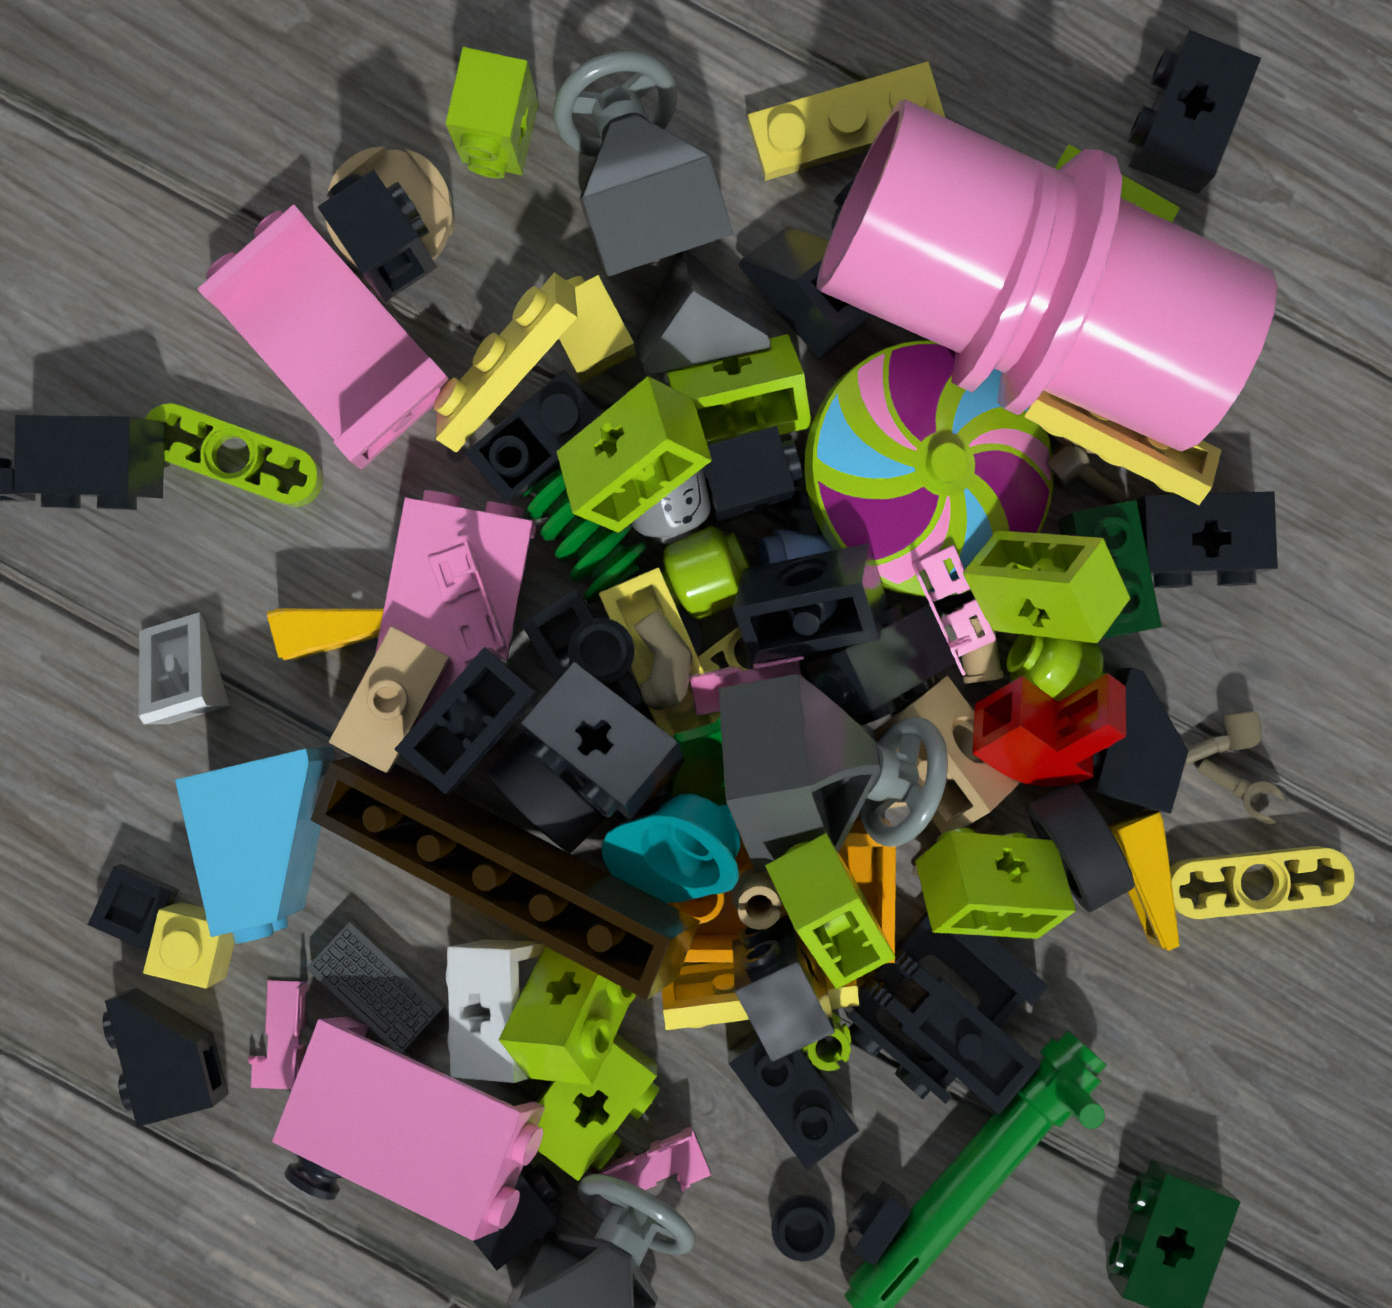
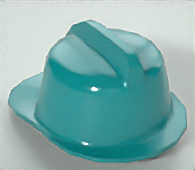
[601,793,741,903]

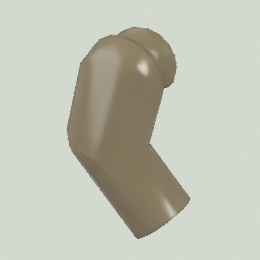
[633,608,693,710]

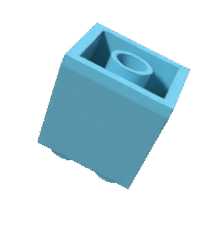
[175,746,335,944]

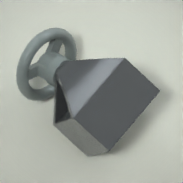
[553,51,734,276]
[718,674,948,873]
[504,1174,695,1308]

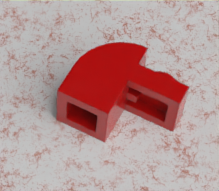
[972,673,1126,787]

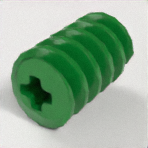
[522,467,648,604]

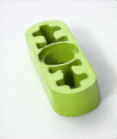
[145,403,323,507]

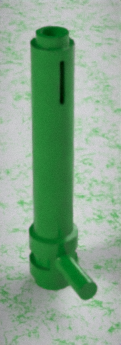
[844,1030,1107,1308]

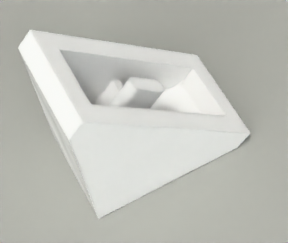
[138,612,230,725]

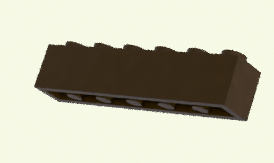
[311,756,700,1000]

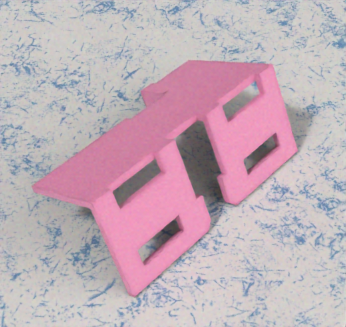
[428,539,507,662]
[912,545,996,676]
[690,655,804,716]
[247,980,308,1090]
[590,1126,711,1192]

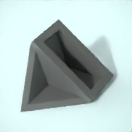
[637,250,771,376]

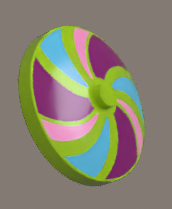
[804,340,1054,598]

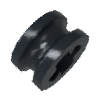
[284,1154,344,1200]

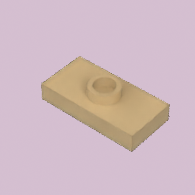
[328,626,451,773]

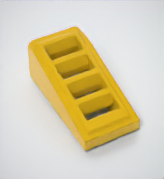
[267,608,384,660]
[1108,809,1180,951]

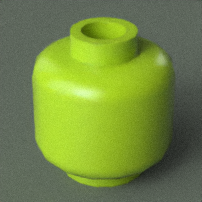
[661,526,751,620]
[1006,634,1105,701]

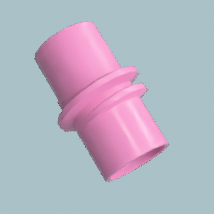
[816,99,1278,452]

